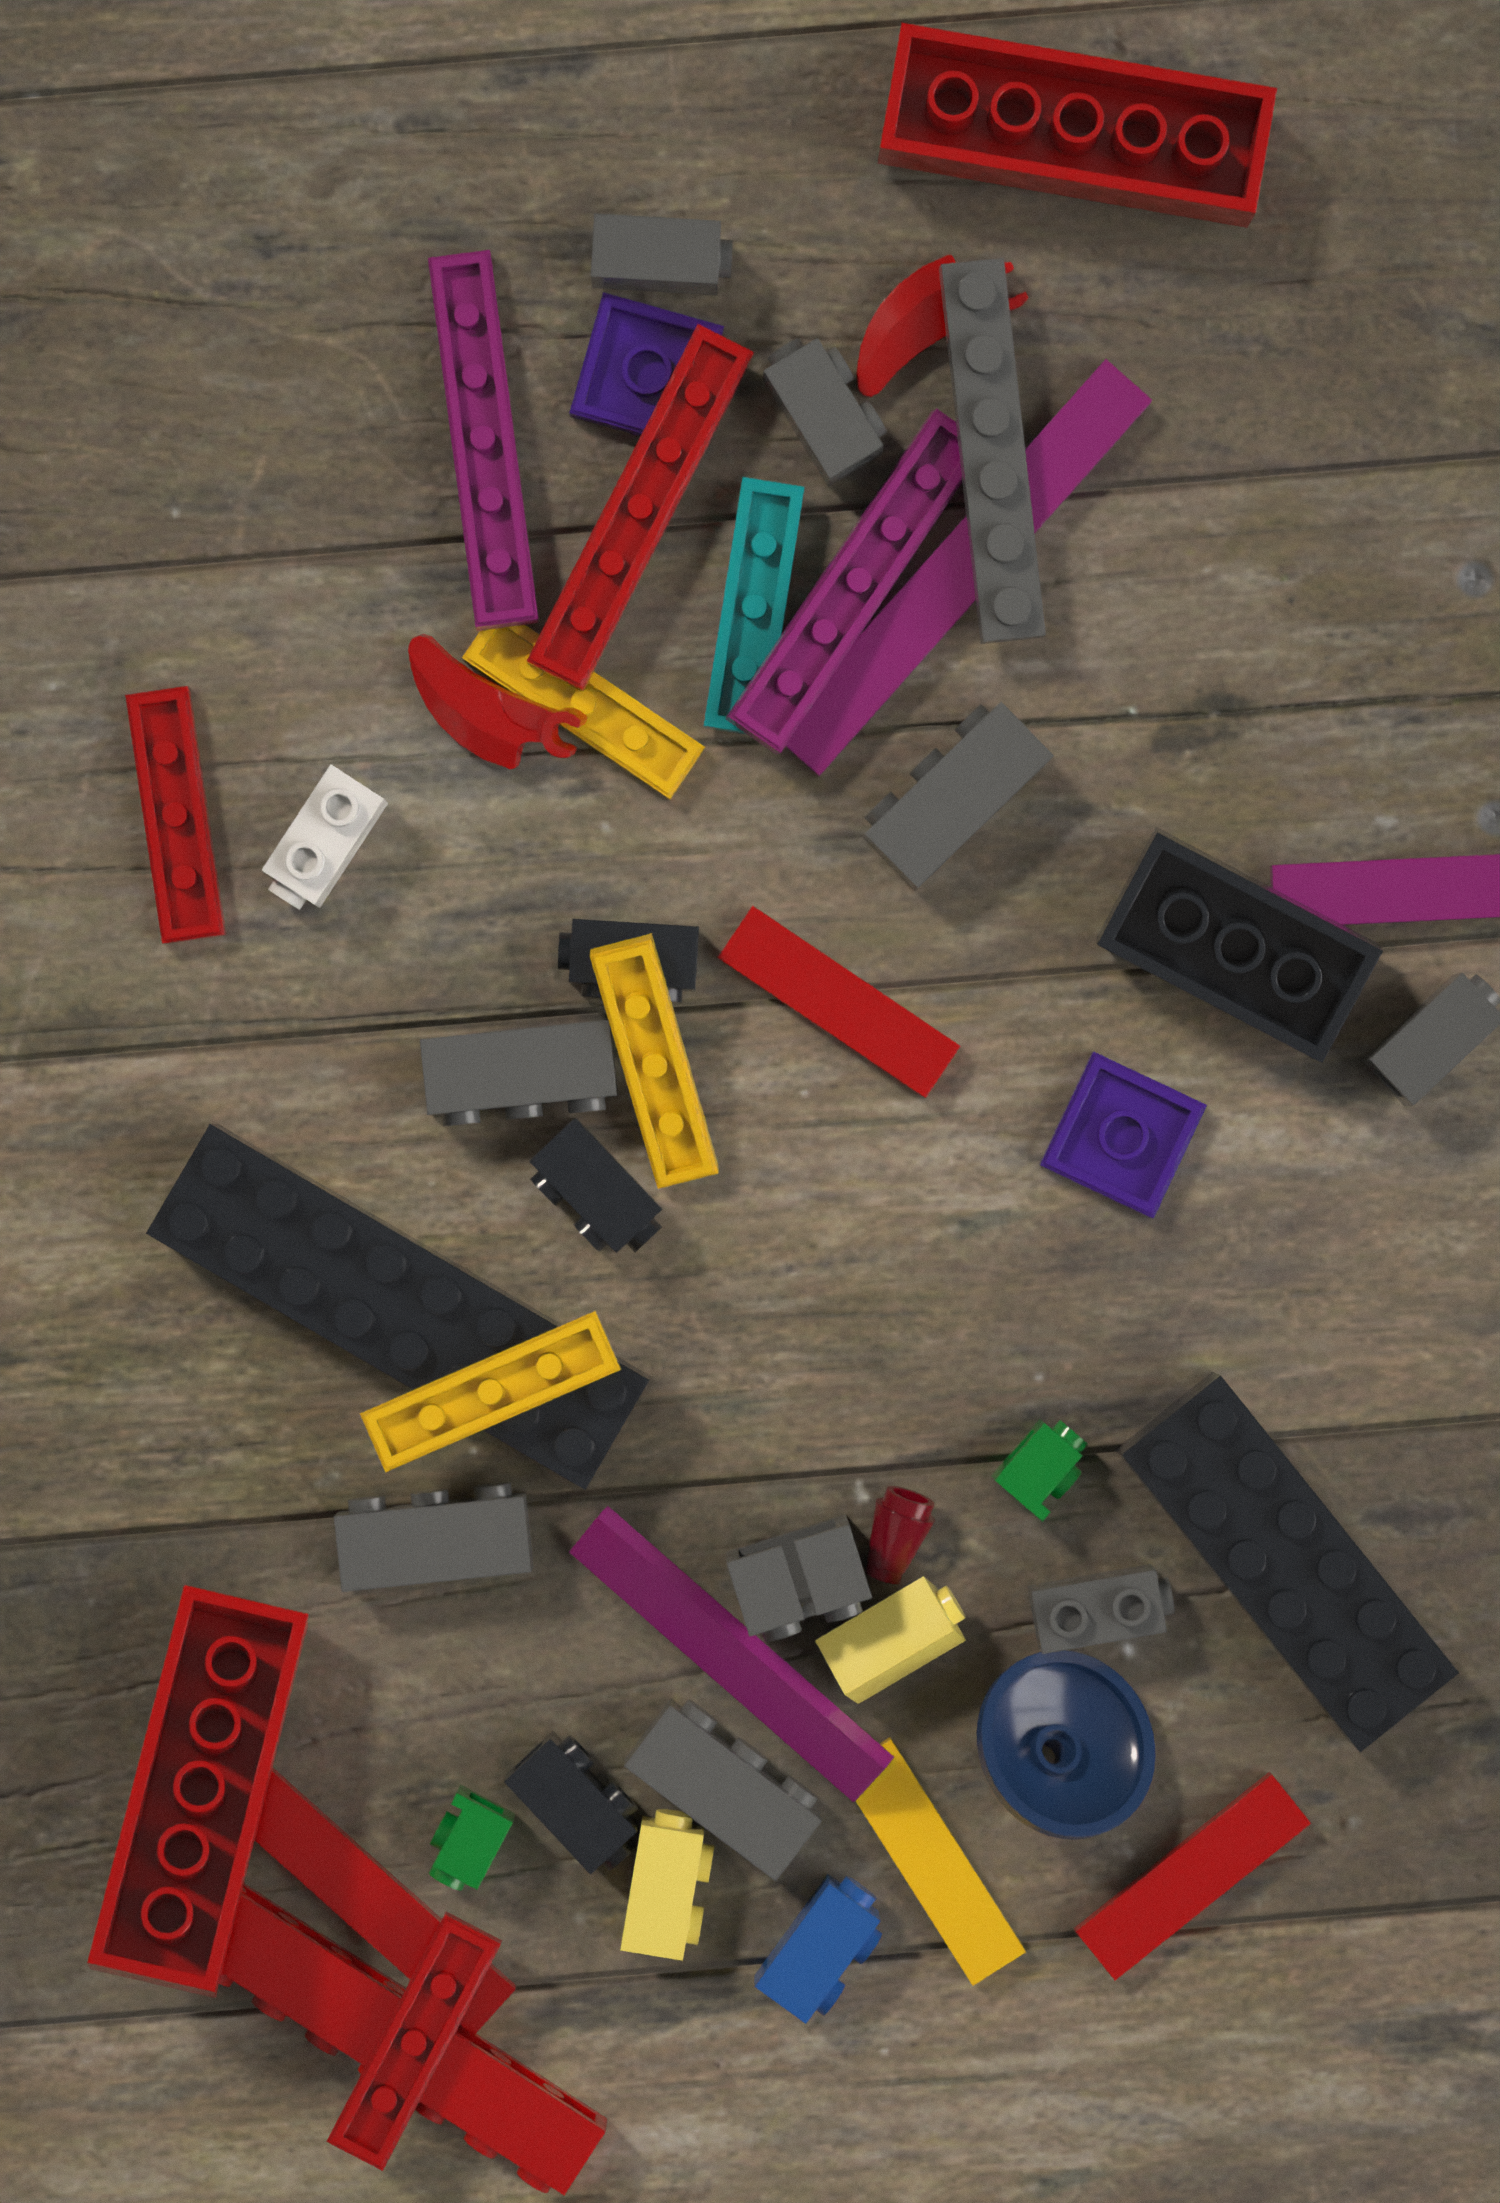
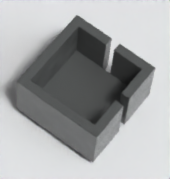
[726,1514,872,1642]

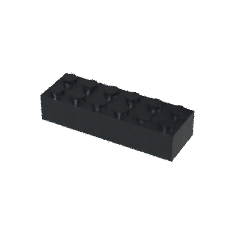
[1115,1372,1459,1753]

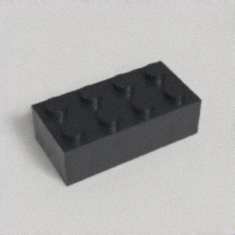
[1097,827,1383,1063]

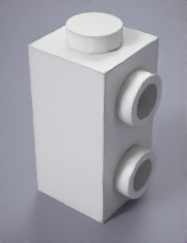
[262,764,388,910]

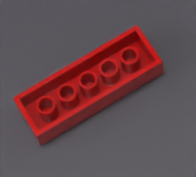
[877,22,1277,228]
[87,1585,309,1998]

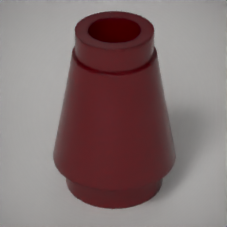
[864,1486,935,1584]

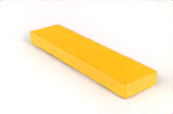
[462,625,705,800]
[590,933,719,1189]
[360,1310,621,1473]
[856,1737,1026,1986]

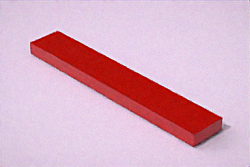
[527,324,754,692]
[255,1768,516,2037]

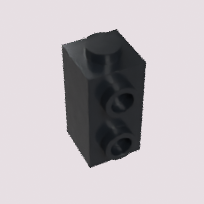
[558,919,699,1003]
[529,1118,663,1253]
[504,1731,638,1875]

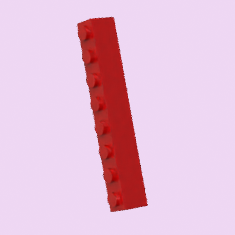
[219,1883,607,2196]

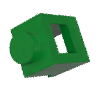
[991,1419,1088,1522]
[428,1784,516,1891]

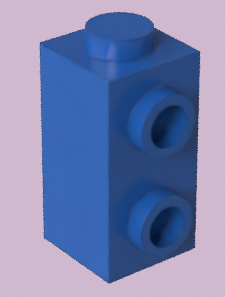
[754,1874,882,2024]

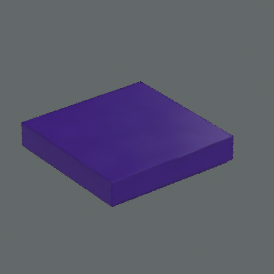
[569,292,724,436]
[1039,1051,1207,1219]

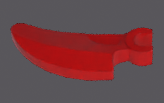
[856,254,1029,398]
[408,634,588,770]

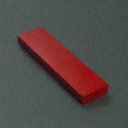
[125,686,226,945]
[717,905,961,1098]
[1074,1771,1311,1981]
[326,1911,502,2171]

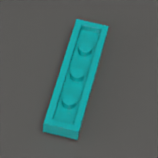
[703,477,805,735]

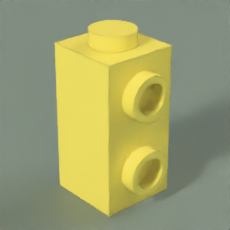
[815,1576,966,1704]
[620,1809,714,1961]

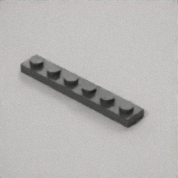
[939,258,1046,644]

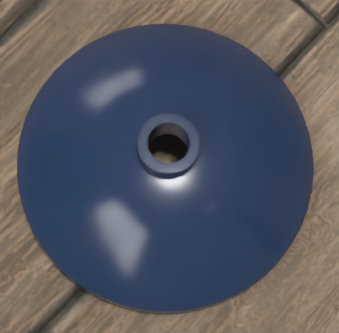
[976,1650,1156,1840]

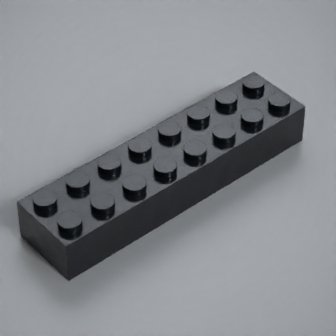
[146,1124,651,1490]

